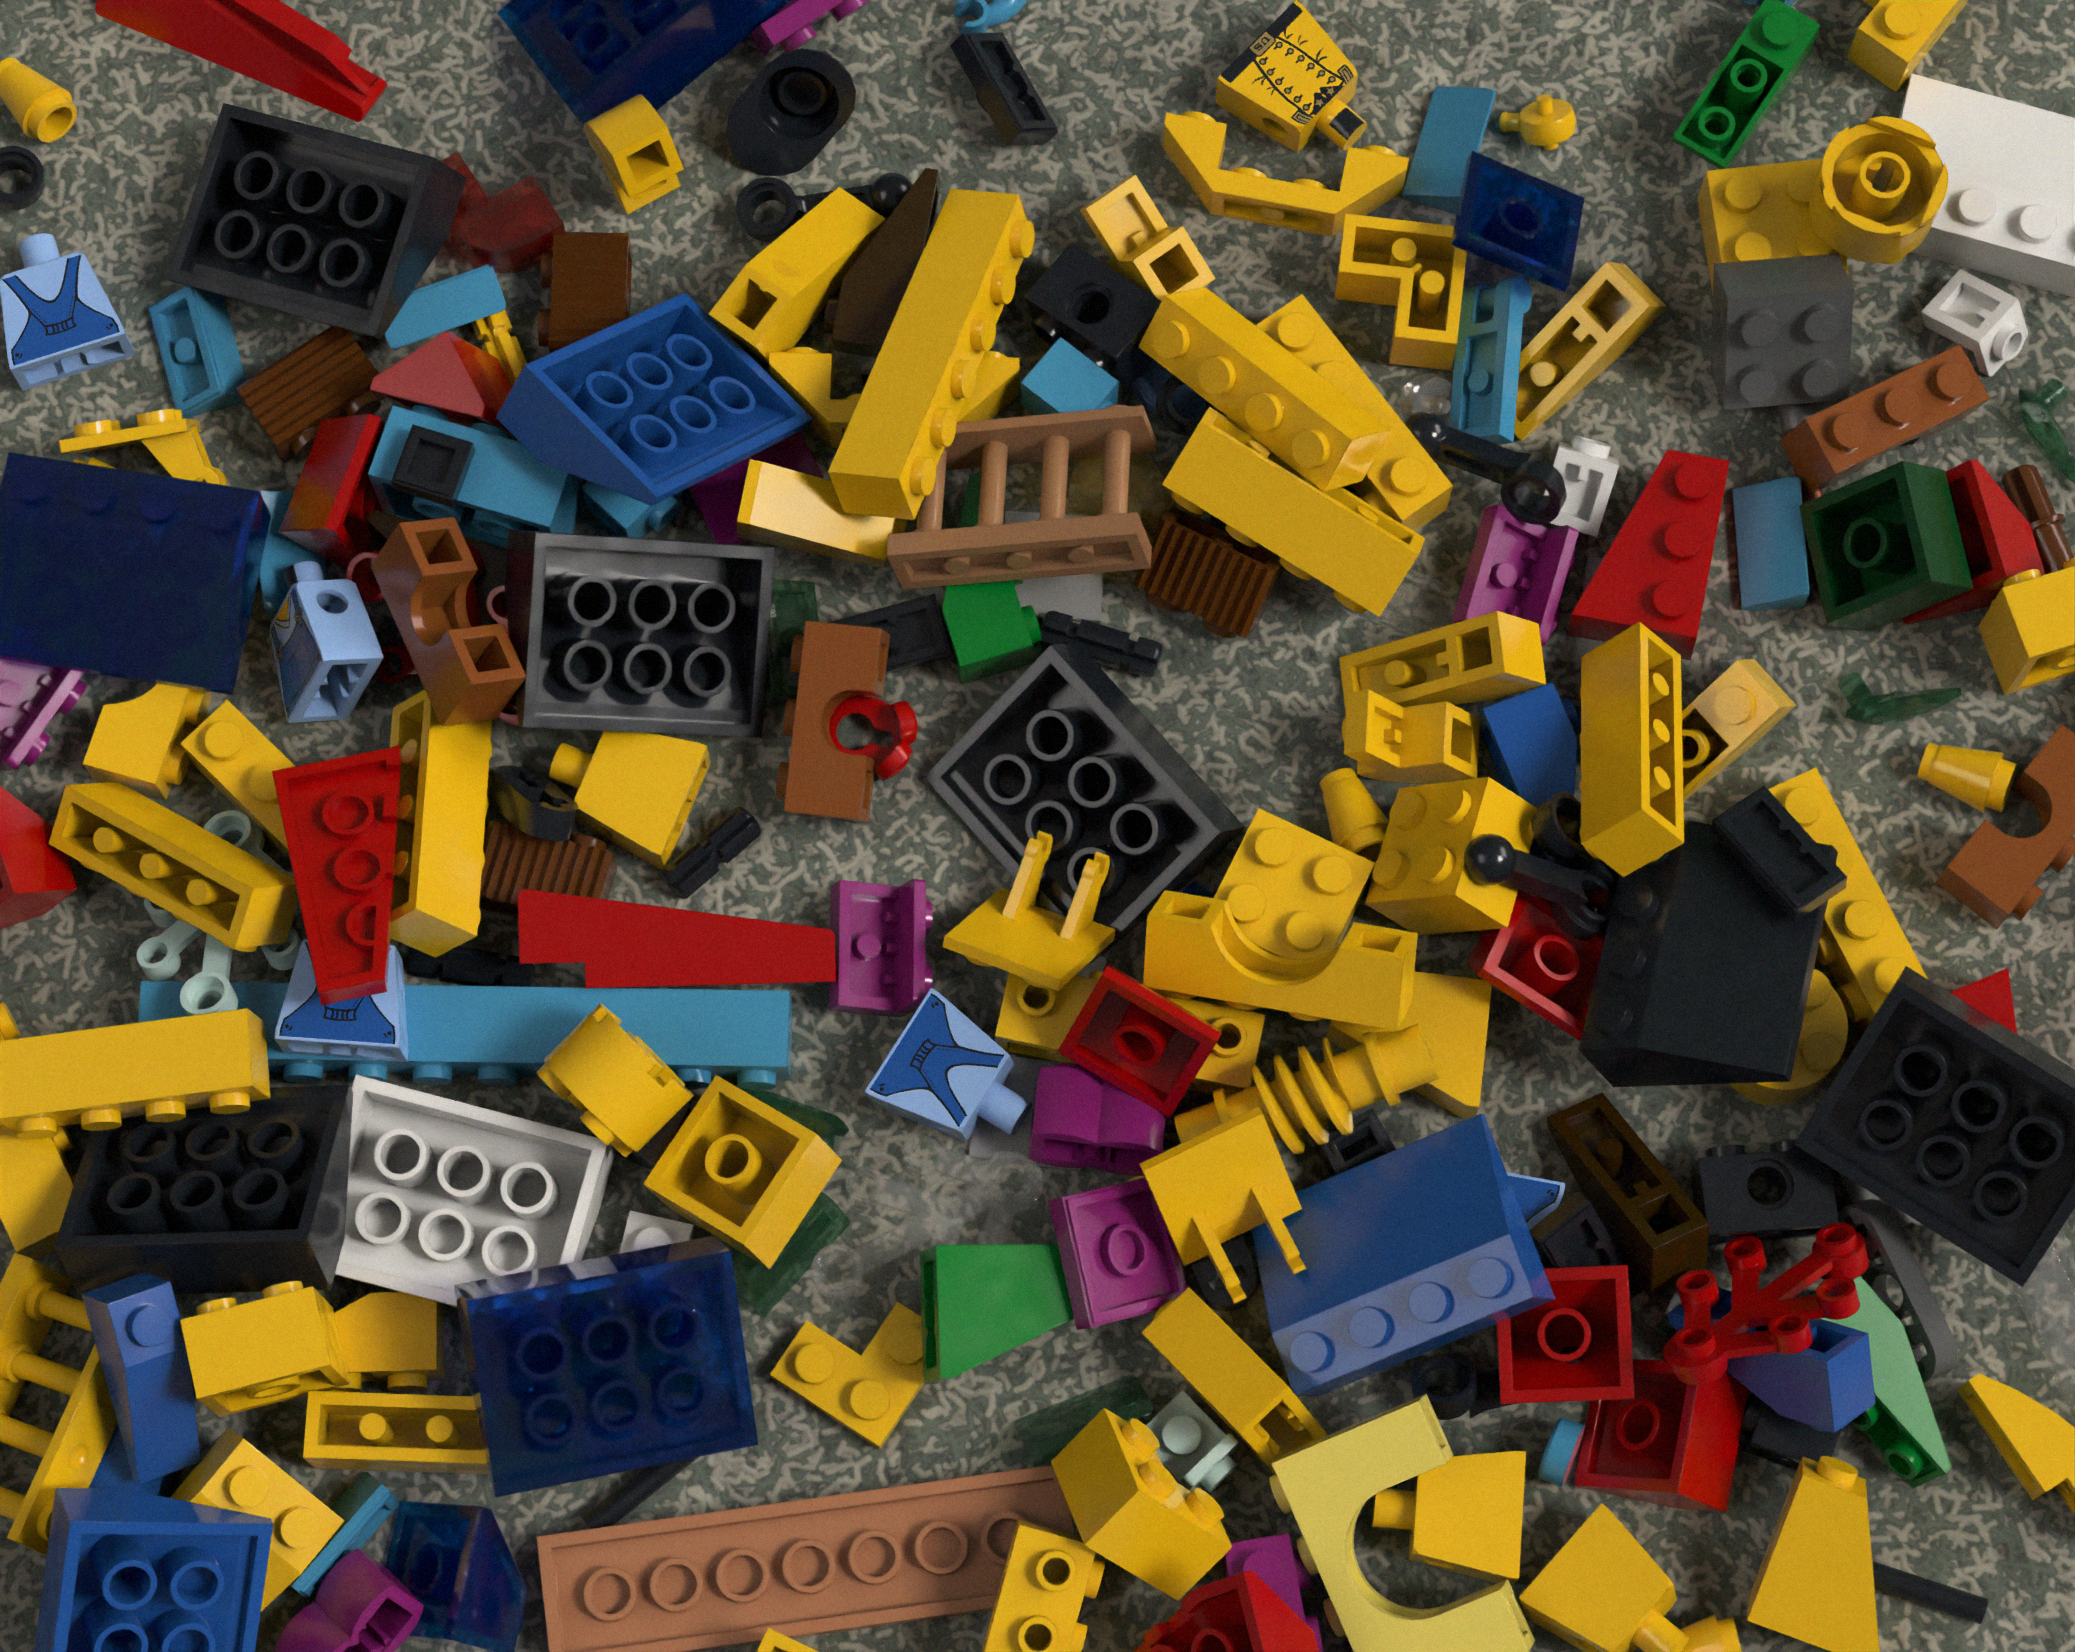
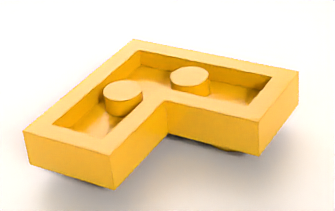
[770,1301,924,1450]

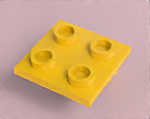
[59,408,228,502]
[943,831,1116,991]
[1139,1106,1306,1304]

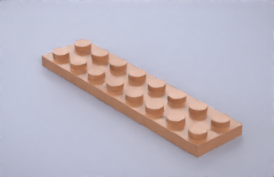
[536,1465,1074,1652]

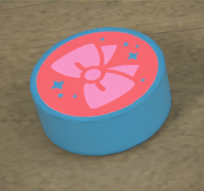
[1538,1417,1585,1487]

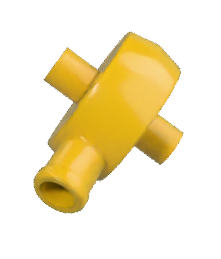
[1499,94,1576,150]

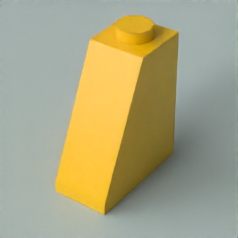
[737,459,907,568]
[1324,971,1492,1119]
[1141,1287,1328,1475]
[1747,1456,1880,1652]

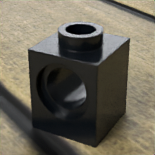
[1741,1392,1842,1472]

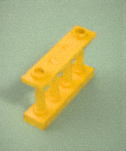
[0,1252,118,1556]

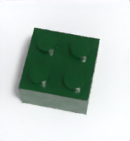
[1799,461,1974,631]

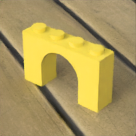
[1269,1394,1535,1652]

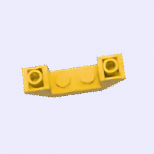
[1163,111,1409,237]
[769,347,1020,448]

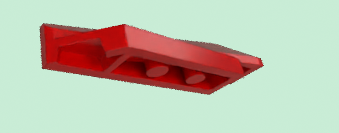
[95,0,387,122]
[518,889,836,988]

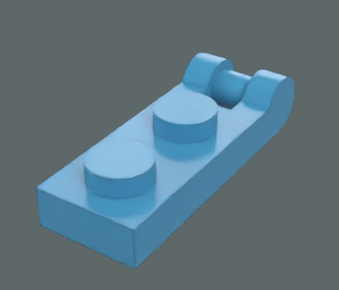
[1449,276,1532,445]

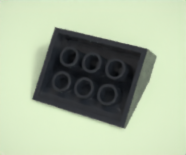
[166,103,467,340]
[505,529,775,738]
[924,643,1245,963]
[1578,820,1838,1087]
[1794,966,2075,1287]
[54,1085,353,1297]

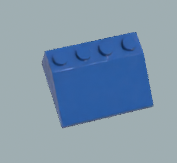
[496,292,813,506]
[1251,1114,1555,1396]
[34,1488,273,1652]

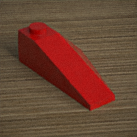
[1133,1570,1319,1652]

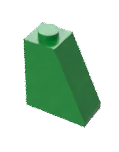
[920,1244,1074,1384]

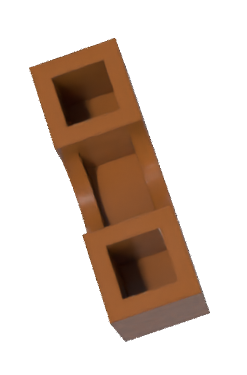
[1779,344,1990,495]
[371,517,527,727]
[776,621,890,823]
[1936,725,2075,929]

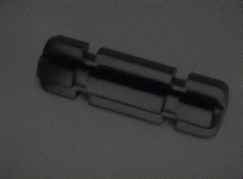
[1039,610,1162,678]
[408,946,535,987]

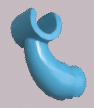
[954,0,1027,35]

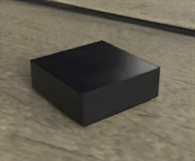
[391,424,476,508]

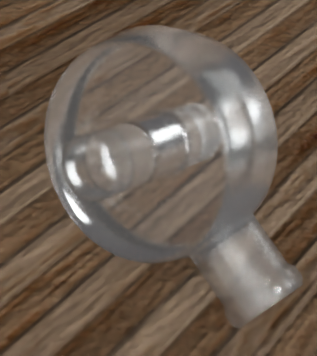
[1400,373,1452,426]

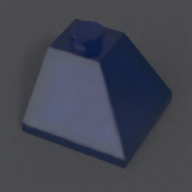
[1451,151,1585,292]
[385,1501,528,1652]

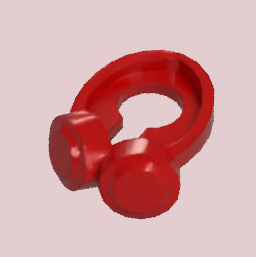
[829,695,918,781]

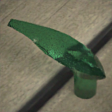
[2019,379,2075,484]
[1838,672,1961,725]
[736,1086,849,1150]

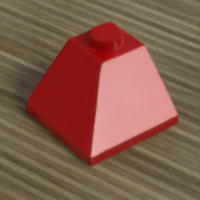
[1902,459,2046,625]
[0,786,78,930]

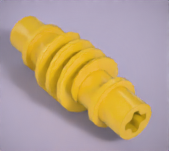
[1174,1023,1440,1154]

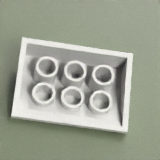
[1879,73,2075,298]
[335,1075,615,1333]

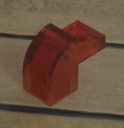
[441,151,566,274]

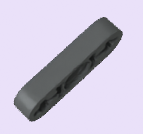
[1837,1199,1957,1383]

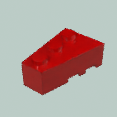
[1567,449,1730,661]

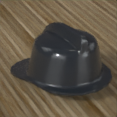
[726,48,856,176]

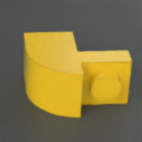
[584,94,684,215]
[1079,175,1216,301]
[1342,690,1480,784]

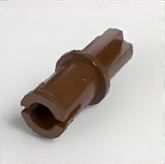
[2002,464,2074,574]

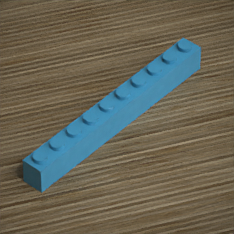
[138,981,793,1090]

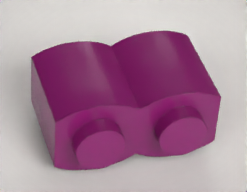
[1028,1063,1166,1176]
[273,1548,424,1652]

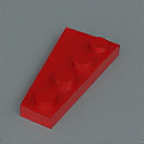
[272,746,402,1006]

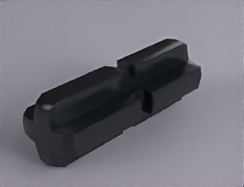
[662,806,761,899]

